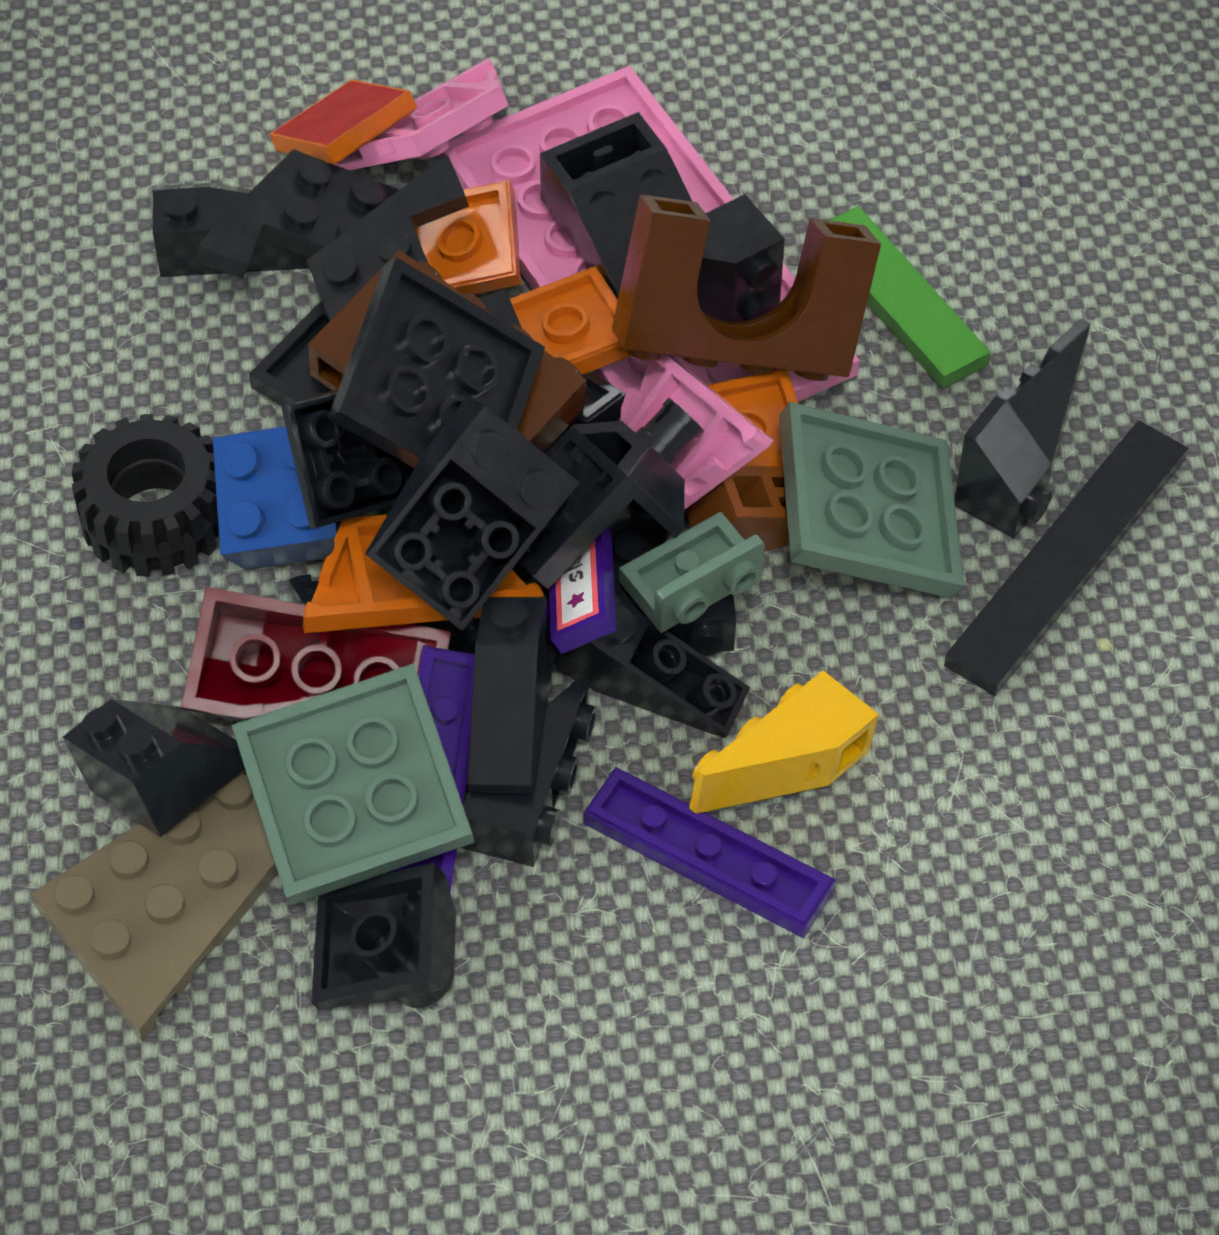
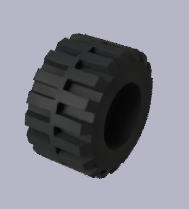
[71,414,219,577]

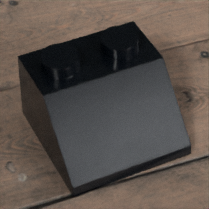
[697,194,785,322]
[62,699,245,837]

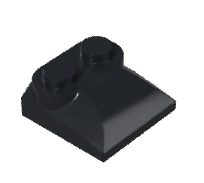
[311,863,456,1009]

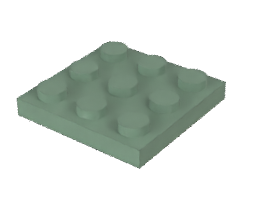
[779,402,964,599]
[232,663,475,905]

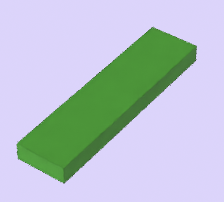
[830,205,991,389]

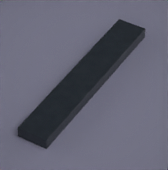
[944,420,1188,696]

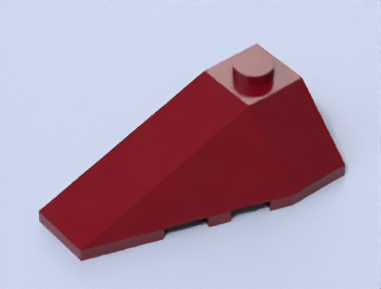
[181,587,451,721]

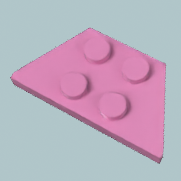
[334,59,509,170]
[620,354,773,510]

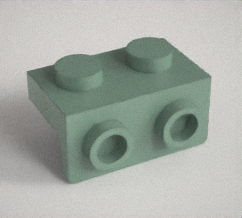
[619,512,765,633]

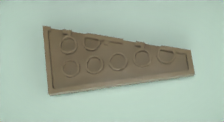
[31,769,278,1042]

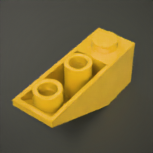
[689,670,879,814]

